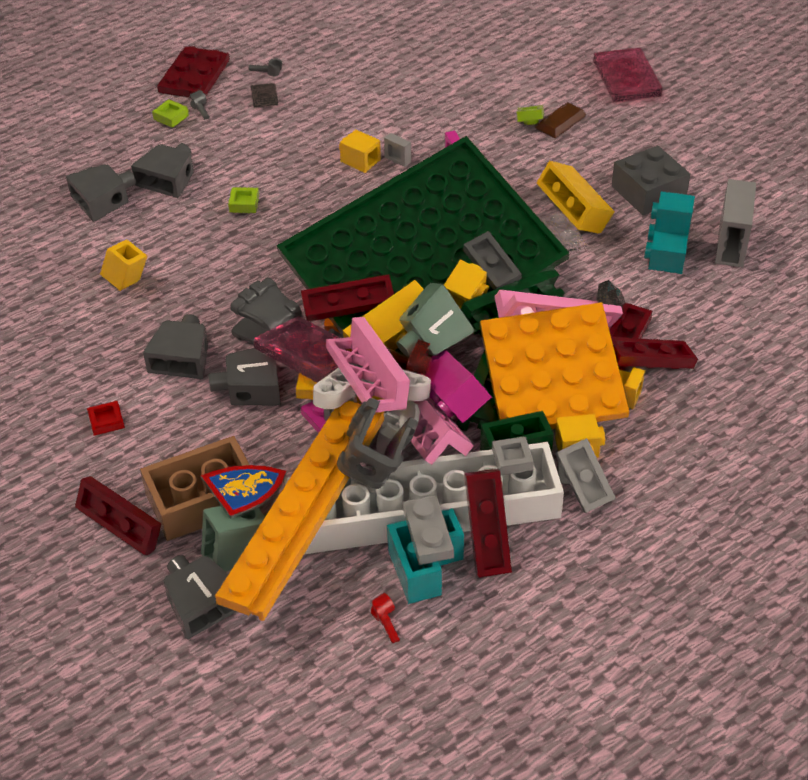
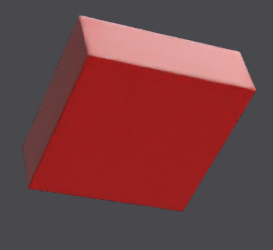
[87,400,125,436]

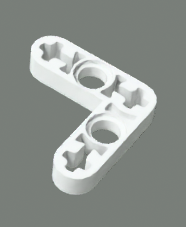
[313,363,431,409]

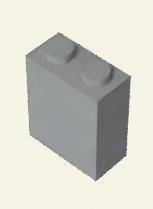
[715,179,756,267]

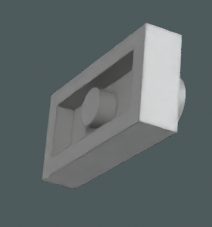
[556,438,616,513]
[403,495,454,565]

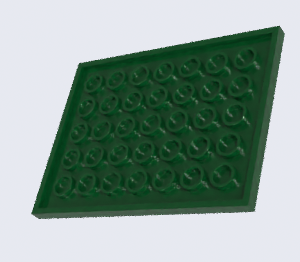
[277,136,570,358]

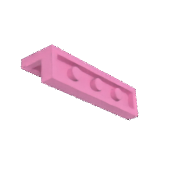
[494,290,623,328]
[326,317,410,412]
[390,397,474,465]

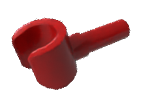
[371,593,400,644]

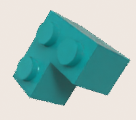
[644,191,695,274]
[387,508,464,604]

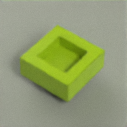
[152,99,189,128]
[516,105,544,125]
[228,187,259,213]

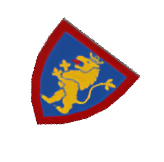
[201,465,287,519]

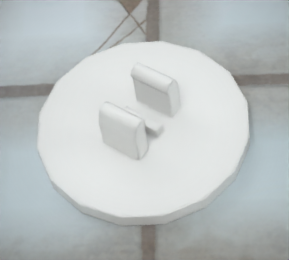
[376,400,420,455]

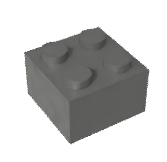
[611,145,691,215]

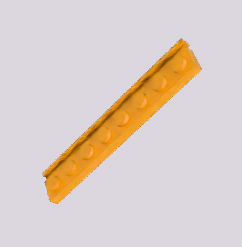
[215,400,384,621]

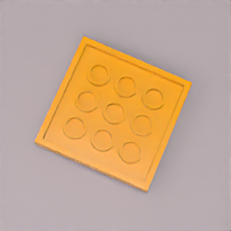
[480,302,629,429]

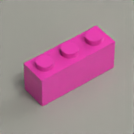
[415,350,492,423]

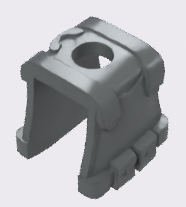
[230,277,302,354]
[337,398,418,489]

